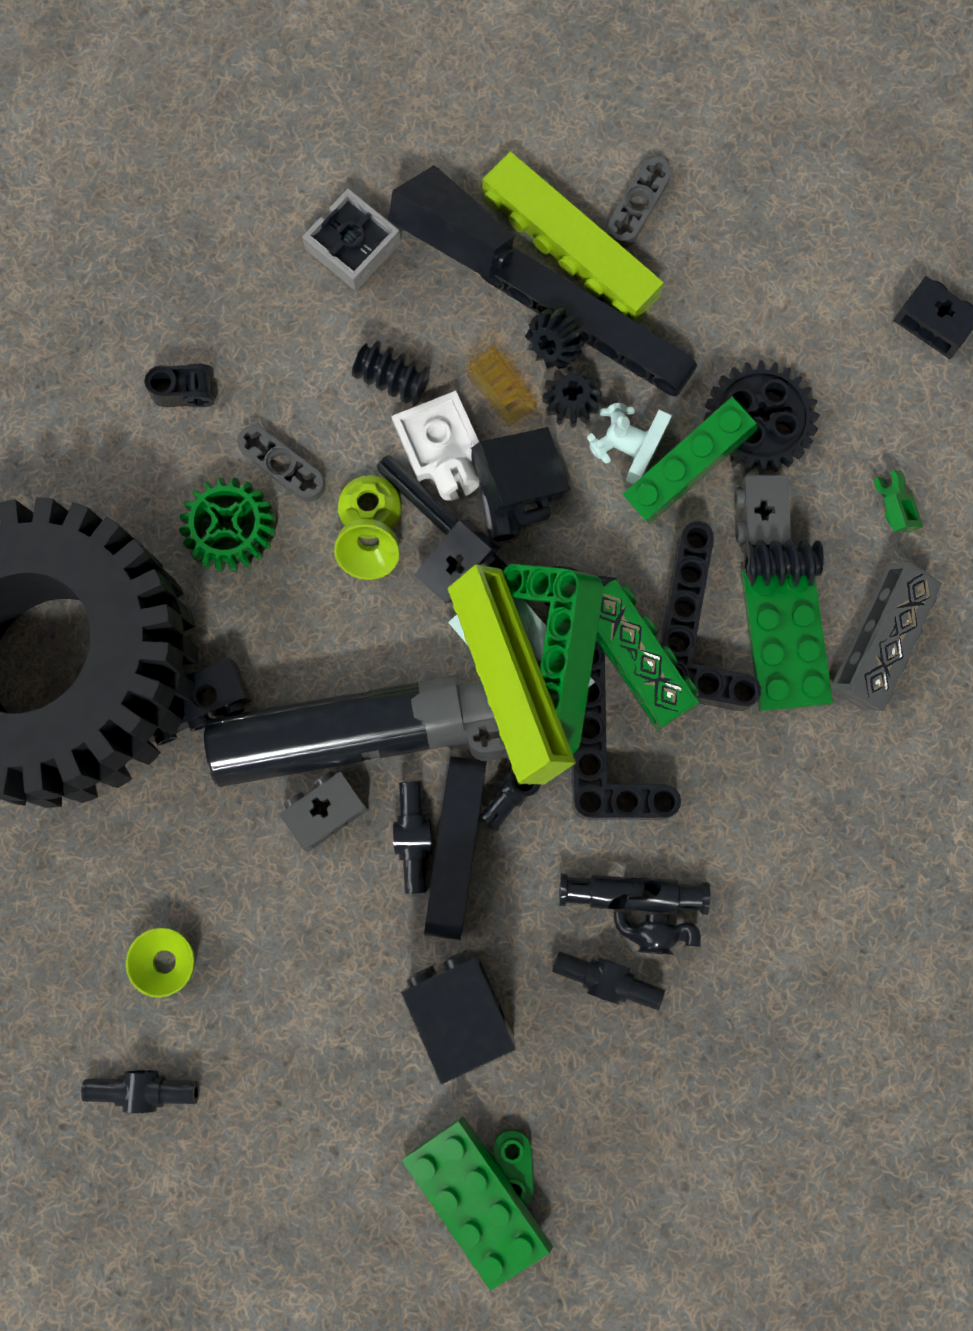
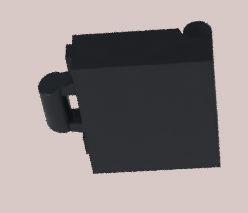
[470,427,571,526]

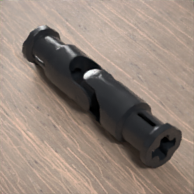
[559,873,711,915]

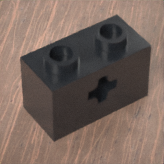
[893,276,973,360]
[414,520,500,604]

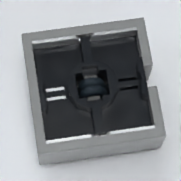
[302,189,401,291]

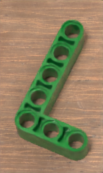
[503,564,603,754]

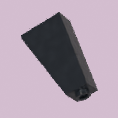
[388,165,515,279]

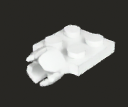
[391,391,479,501]

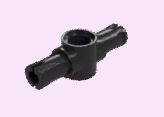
[479,767,541,831]
[393,781,432,894]
[552,951,665,1011]
[81,1070,200,1113]

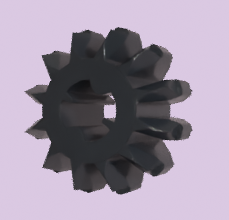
[525,307,587,370]
[542,366,602,428]

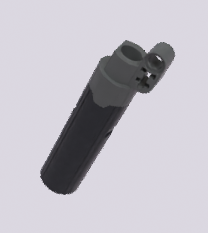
[204,675,509,787]

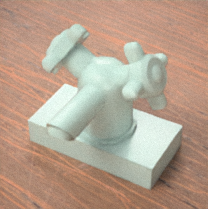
[587,403,672,484]

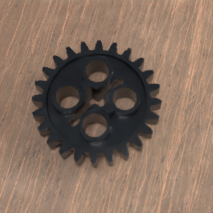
[703,360,820,475]

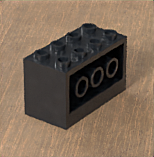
[401,950,516,1085]

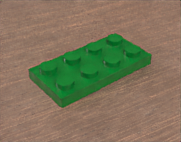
[741,570,833,712]
[401,1116,553,1291]

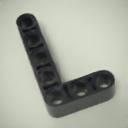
[659,521,761,711]
[571,641,681,820]

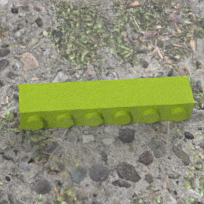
[482,151,664,322]
[448,564,576,785]

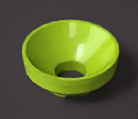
[338,475,402,539]
[334,519,400,580]
[125,928,196,998]

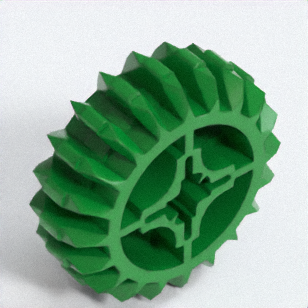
[179,477,276,573]

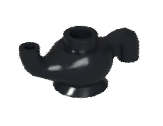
[613,912,701,955]

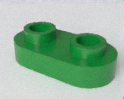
[493,1129,533,1206]

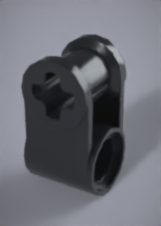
[144,363,214,408]

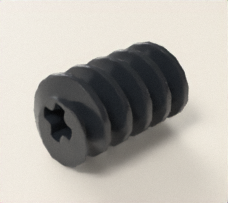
[351,340,431,407]
[744,540,824,586]

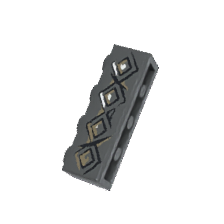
[830,562,942,711]

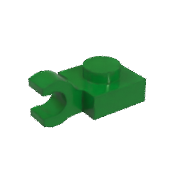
[874,470,923,532]

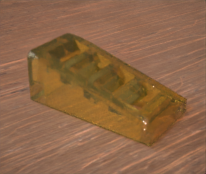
[467,346,536,427]

